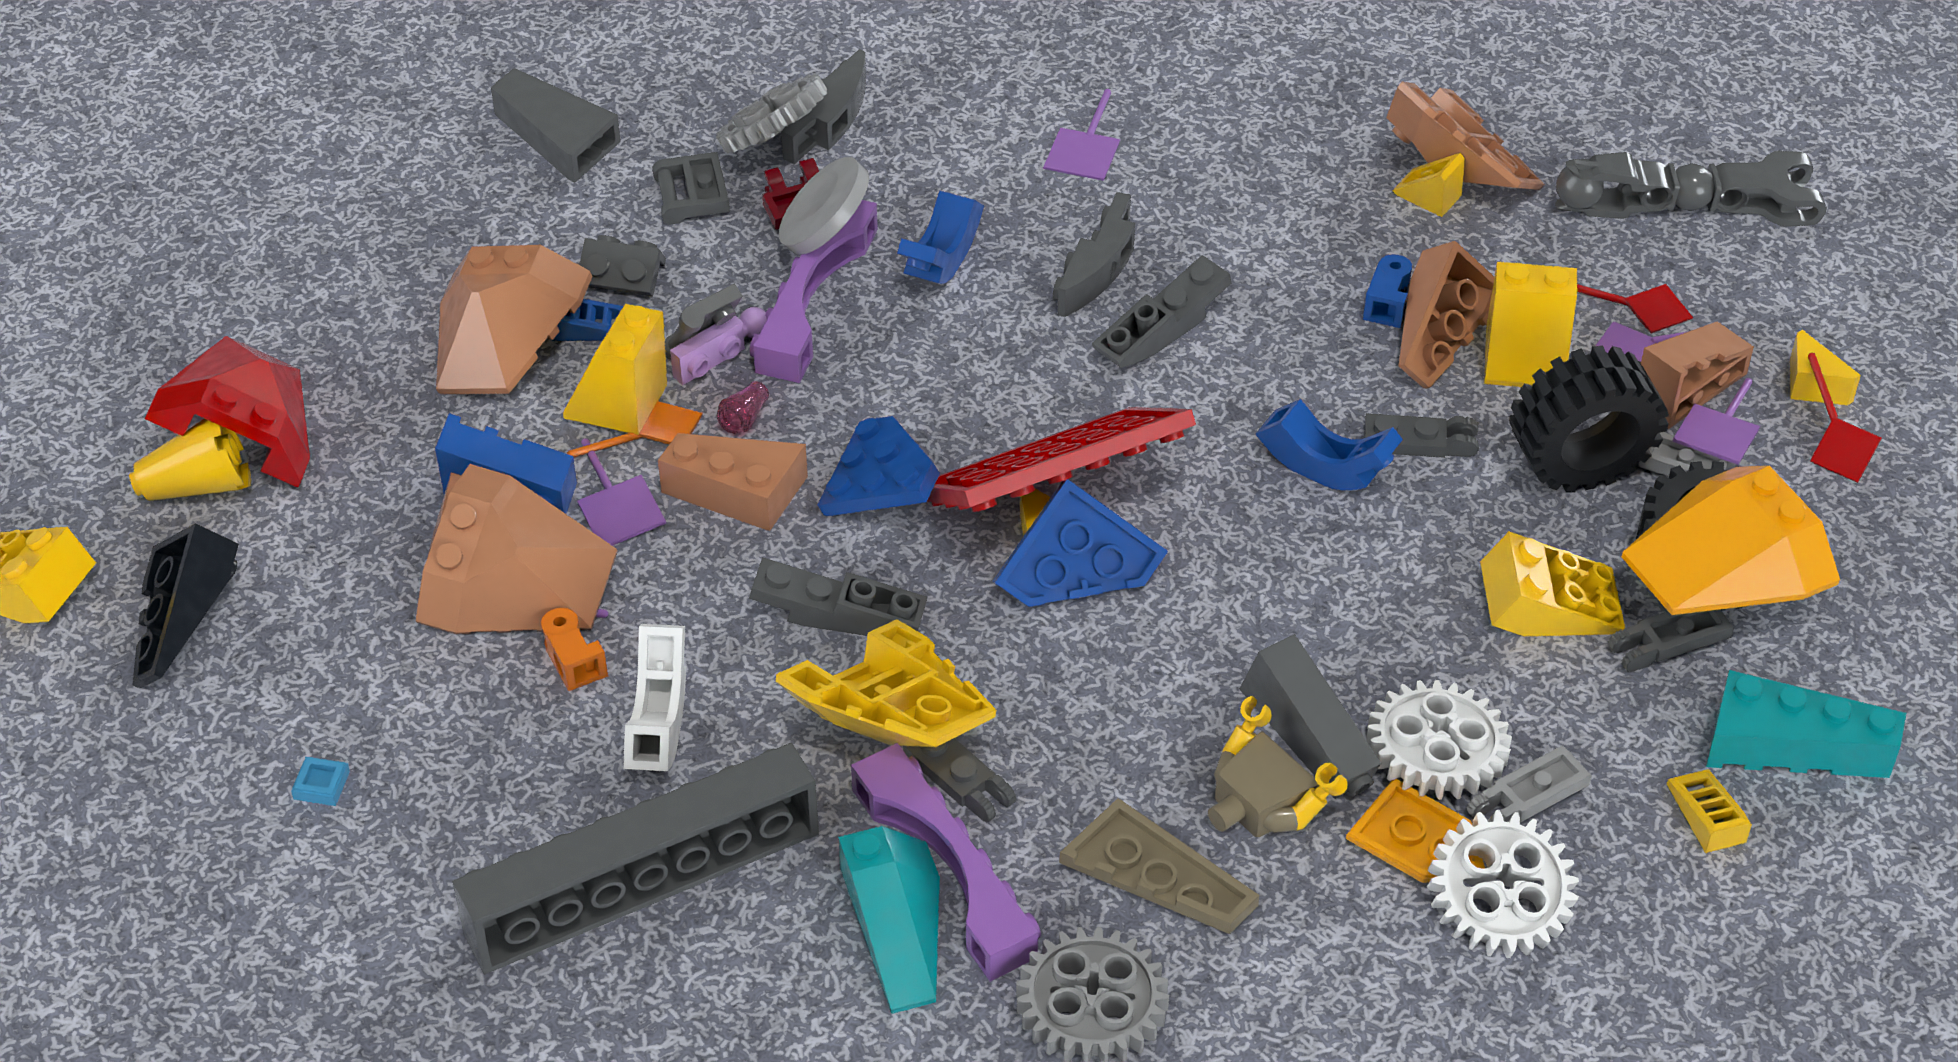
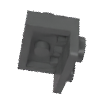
[579,235,666,296]

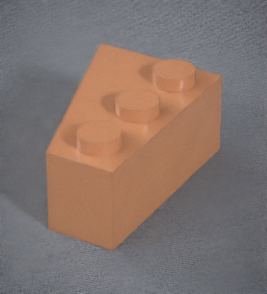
[1641,322,1754,429]
[658,433,808,531]

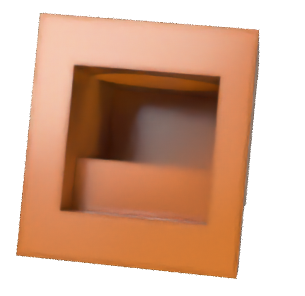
[541,608,608,691]

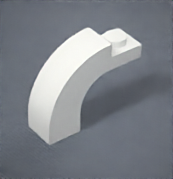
[624,624,686,771]

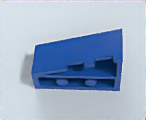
[435,413,577,514]

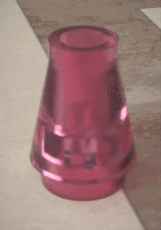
[717,381,769,434]

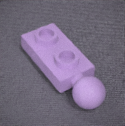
[670,307,767,385]

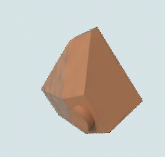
[1398,241,1494,389]

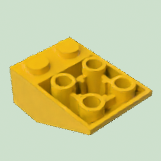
[0,526,96,623]
[1480,531,1625,637]

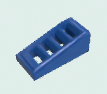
[552,299,624,341]

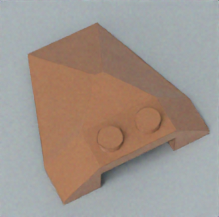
[1386,81,1545,190]
[436,245,593,394]
[416,464,618,634]

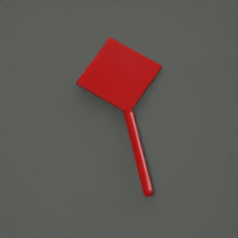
[1577,284,1693,334]
[1808,352,1882,483]

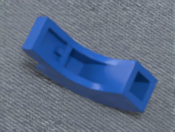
[897,190,984,284]
[1255,399,1403,490]

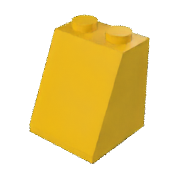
[1484,262,1577,387]
[563,304,667,435]

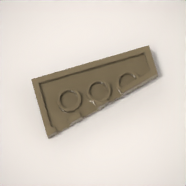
[1059,798,1260,934]

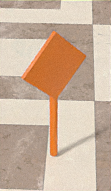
[567,401,703,457]

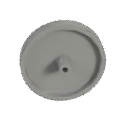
[779,157,869,255]

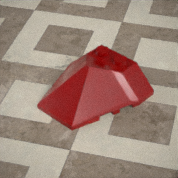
[145,336,310,488]

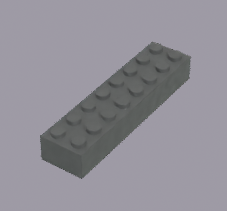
[452,742,819,975]

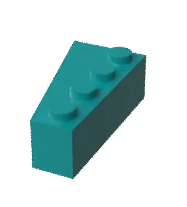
[1706,670,1907,778]

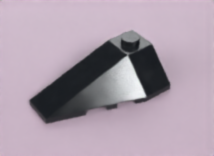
[132,523,239,688]

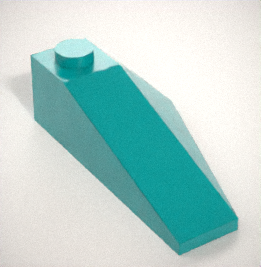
[838,826,940,1014]

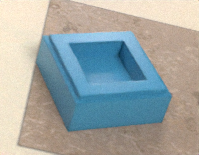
[291,757,350,806]

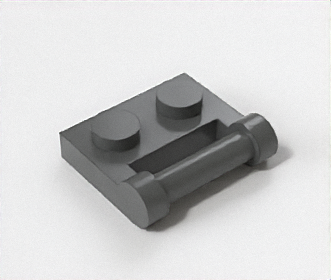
[652,152,730,225]
[665,283,743,360]

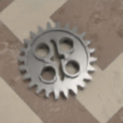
[716,73,827,154]
[1016,926,1169,1062]

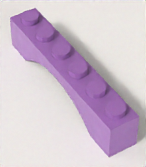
[750,200,878,383]
[851,743,1041,982]

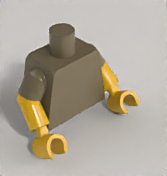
[1208,696,1348,837]

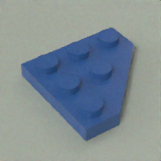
[817,416,940,516]
[992,479,1168,607]

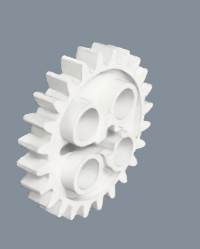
[1366,680,1512,800]
[1427,810,1579,958]

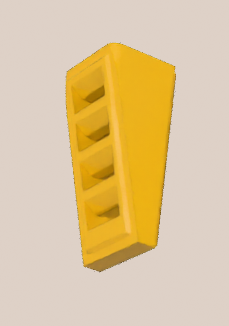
[1667,769,1752,853]

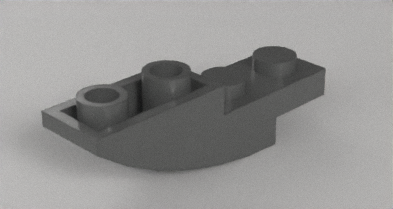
[781,49,866,164]
[1053,192,1135,317]
[1092,255,1232,368]
[749,557,928,636]

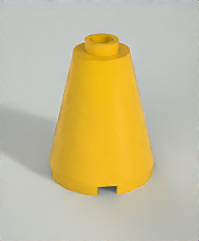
[129,418,252,501]

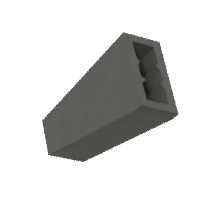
[491,68,621,183]
[1239,634,1382,799]

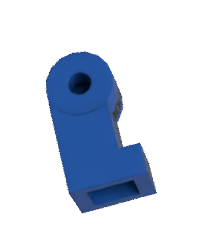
[1363,254,1412,328]

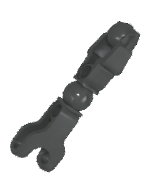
[1555,151,1827,227]

